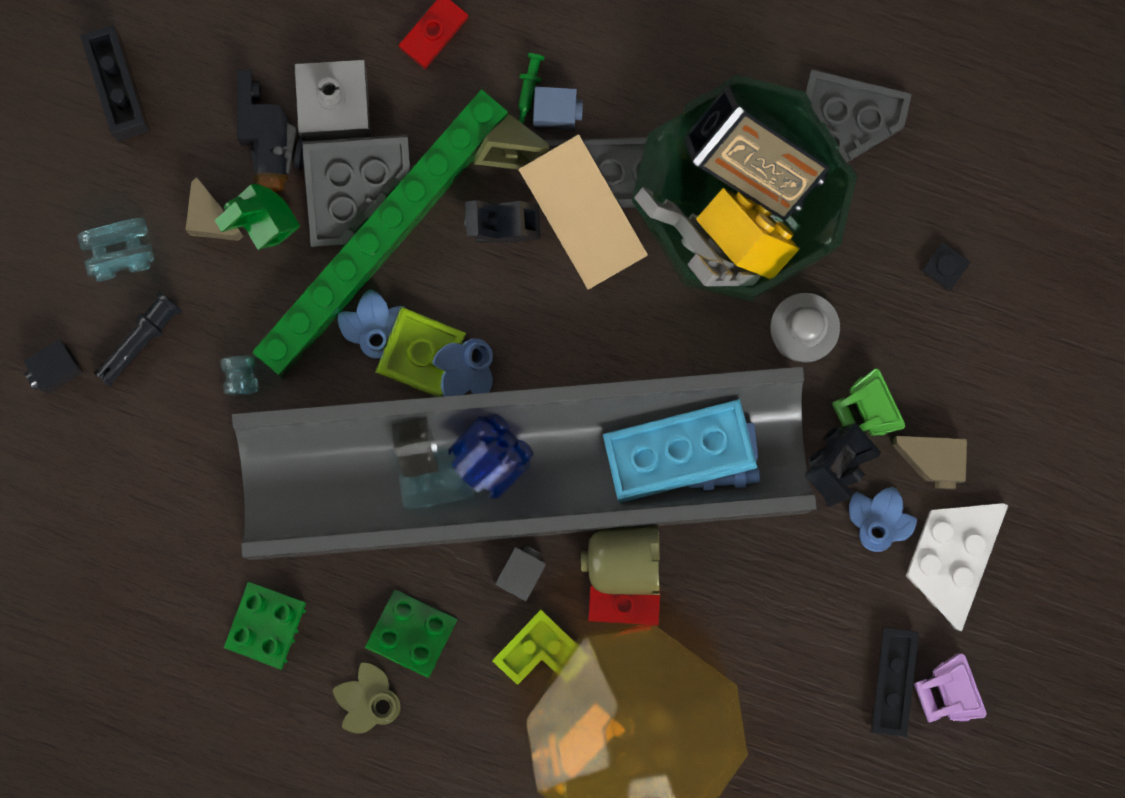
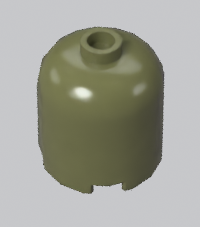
[581,525,660,595]

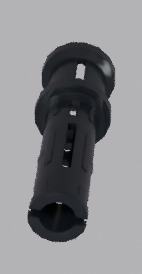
[93,291,183,387]

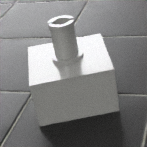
[295,60,371,141]

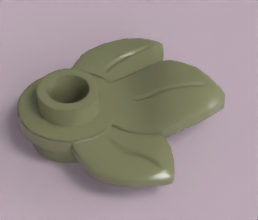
[333,663,401,734]

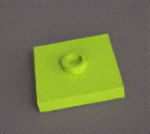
[375,307,466,397]

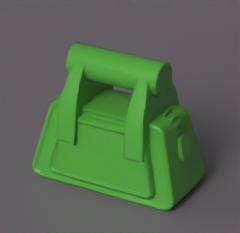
[831,369,905,437]

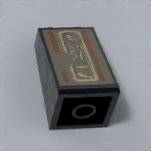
[683,84,830,221]

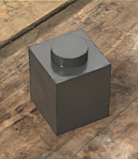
[495,545,546,601]

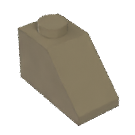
[892,436,967,489]

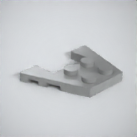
[635,187,761,286]

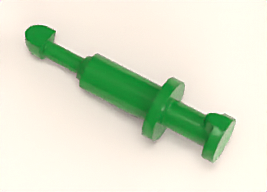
[518,53,545,125]

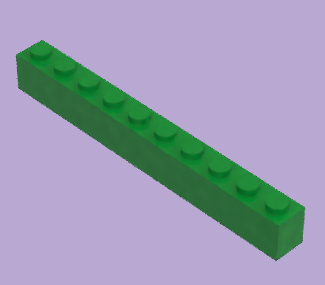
[252,89,508,379]

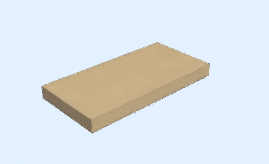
[519,134,648,290]

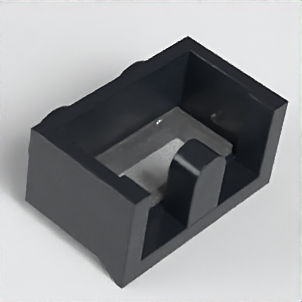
[805,422,882,507]

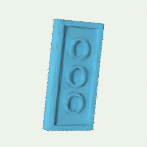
[603,399,757,503]

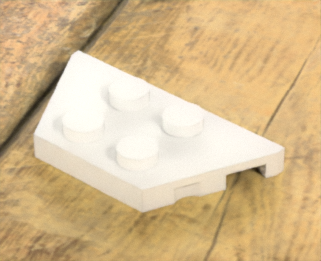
[906,503,1008,631]

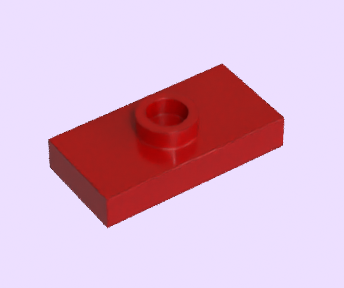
[398,0,469,69]
[588,586,660,625]

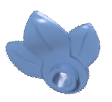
[338,290,405,359]
[433,338,493,396]
[849,487,917,552]

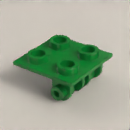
[224,582,306,670]
[365,590,458,678]

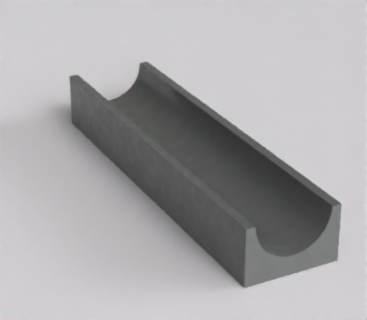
[232,367,816,560]

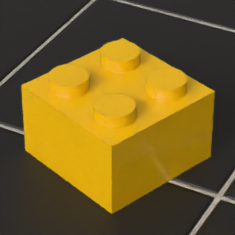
[696,188,800,280]

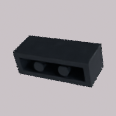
[80,25,150,142]

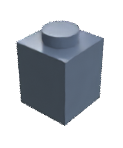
[533,87,583,130]

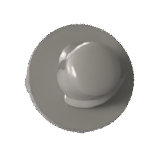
[770,293,840,363]

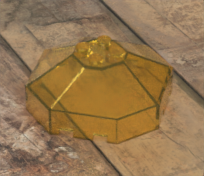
[526,624,748,798]

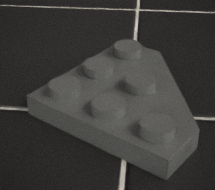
[795,70,912,174]
[302,134,410,247]

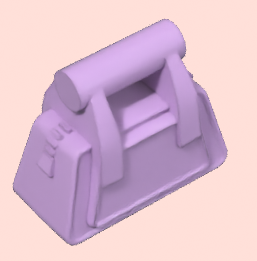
[913,653,987,723]

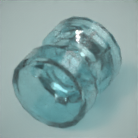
[220,355,259,396]

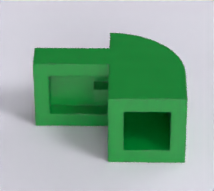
[215,184,300,250]

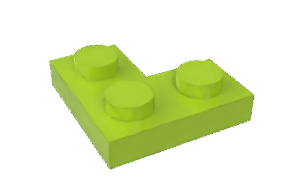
[492,610,592,685]

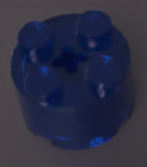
[448,414,534,499]

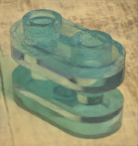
[77,218,155,281]

